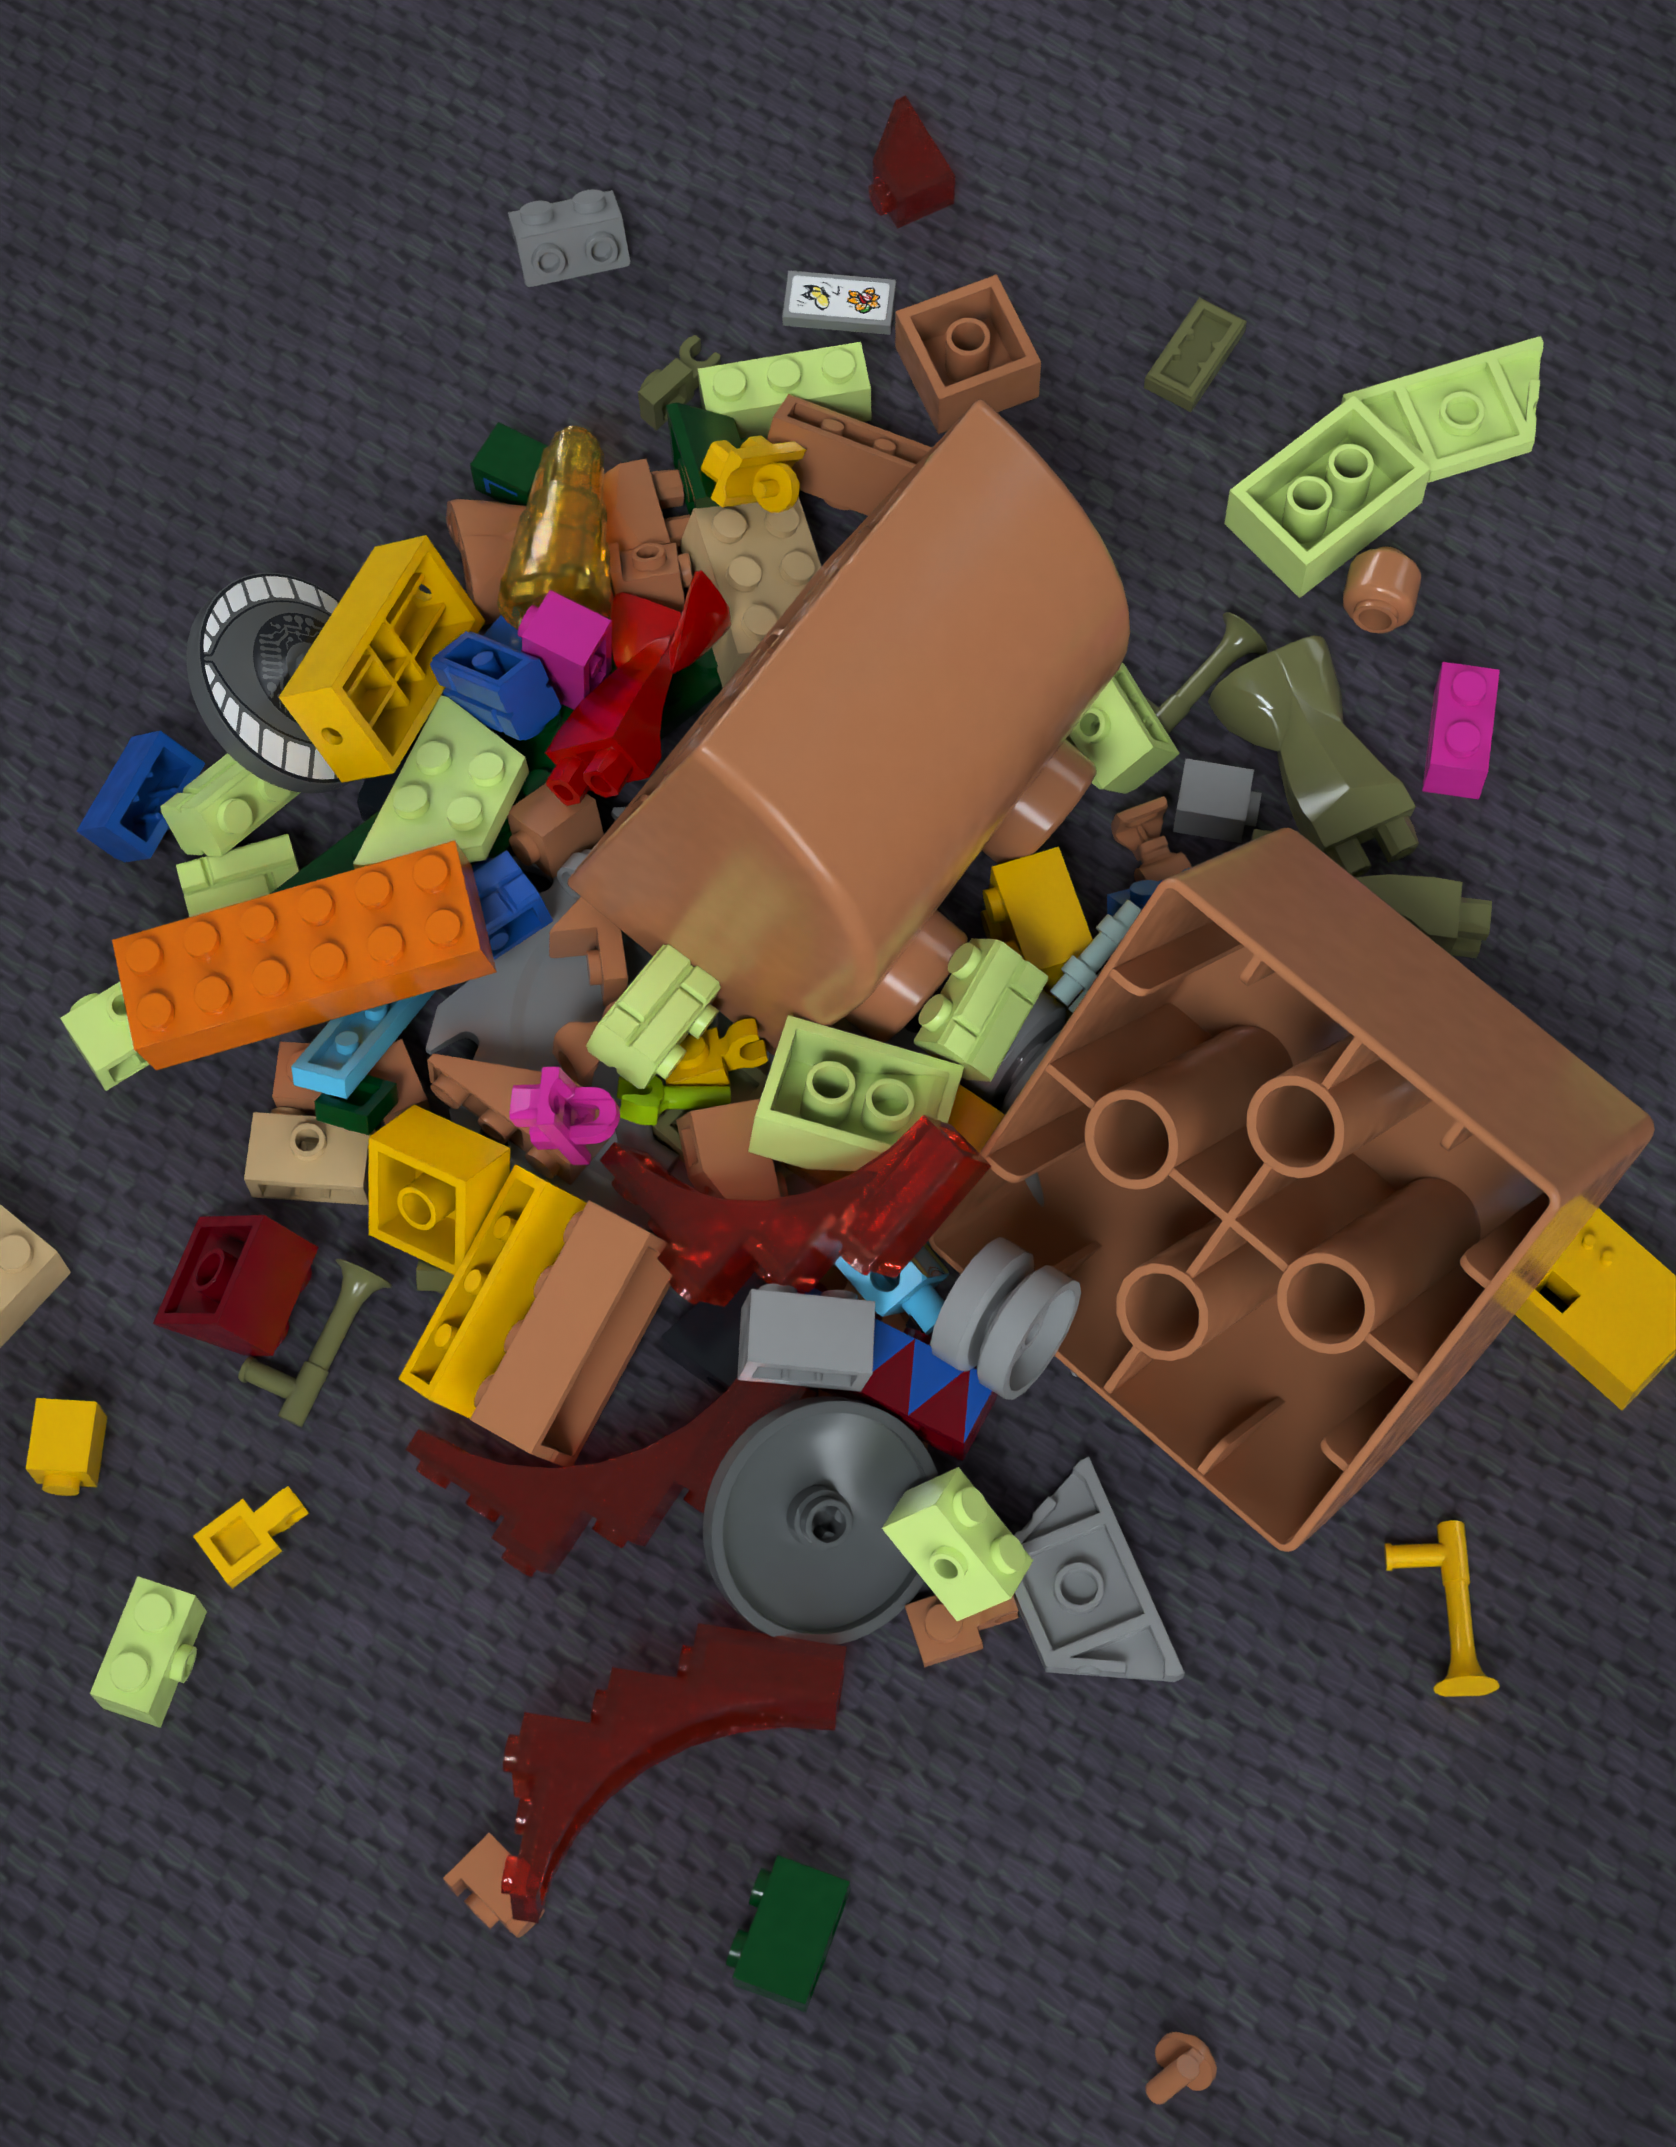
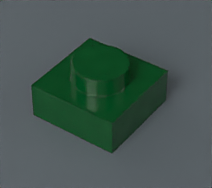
[314,1075,398,1136]

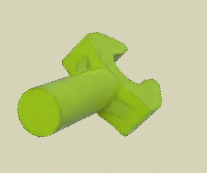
[616,1075,731,1125]

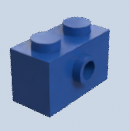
[76,731,205,862]

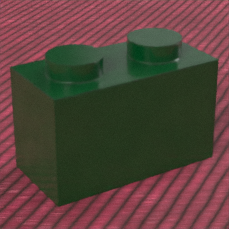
[726,1855,850,2012]

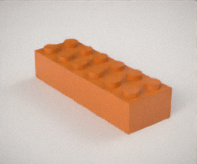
[112,840,497,1071]

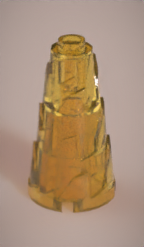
[497,426,614,630]

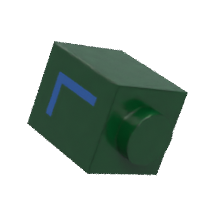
[470,422,562,507]

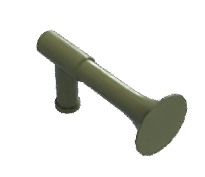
[1144,612,1268,734]
[238,1259,392,1428]

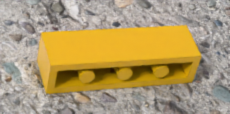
[398,1164,587,1419]

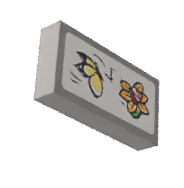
[782,271,896,335]

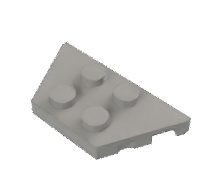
[1013,1457,1185,1682]

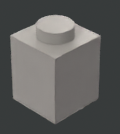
[1173,758,1262,843]

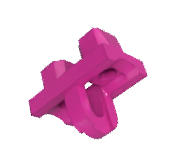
[509,1066,620,1165]

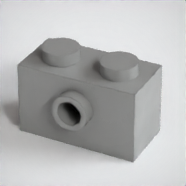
[737,1284,875,1392]

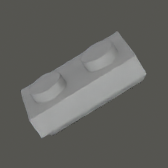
[508,189,630,287]

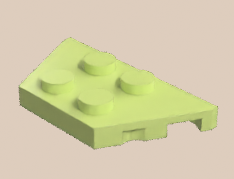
[1341,336,1544,483]
[353,695,529,869]

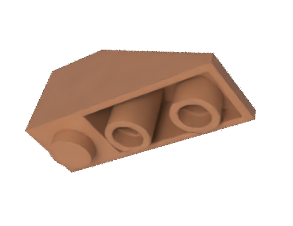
[427,1054,615,1185]
[676,1099,798,1283]

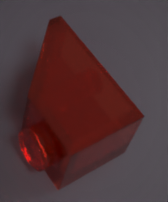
[868,95,955,229]

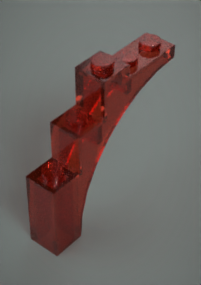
[600,1115,992,1307]
[405,1377,817,1577]
[501,1623,847,1923]

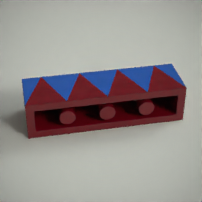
[771,1270,997,1461]

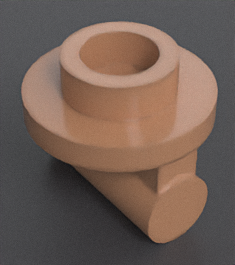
[1146,2032,1217,2104]

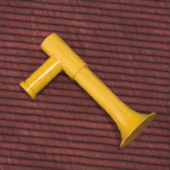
[1384,1520,1500,1697]

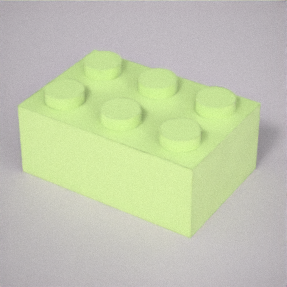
[1224,395,1431,598]

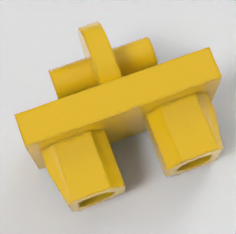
[701,435,806,513]

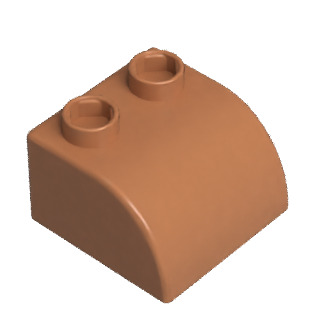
[567,399,1130,1056]
[928,828,1655,1552]

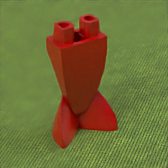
[545,570,732,806]

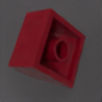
[153,1215,319,1356]

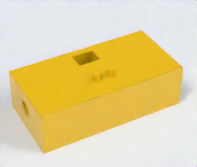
[279,535,485,783]
[1515,1208,1676,1410]

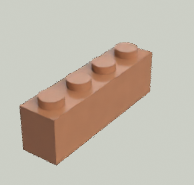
[767,394,932,516]

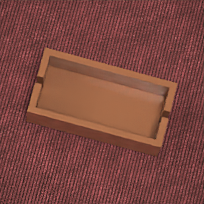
[470,1200,687,1469]

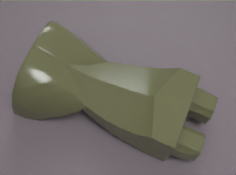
[1208,635,1419,877]
[1251,829,1492,958]

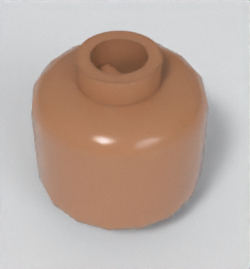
[1343,547,1421,634]

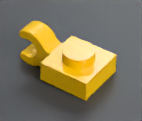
[665,1018,768,1086]
[193,1486,309,1589]

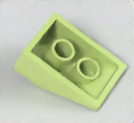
[748,1015,964,1174]

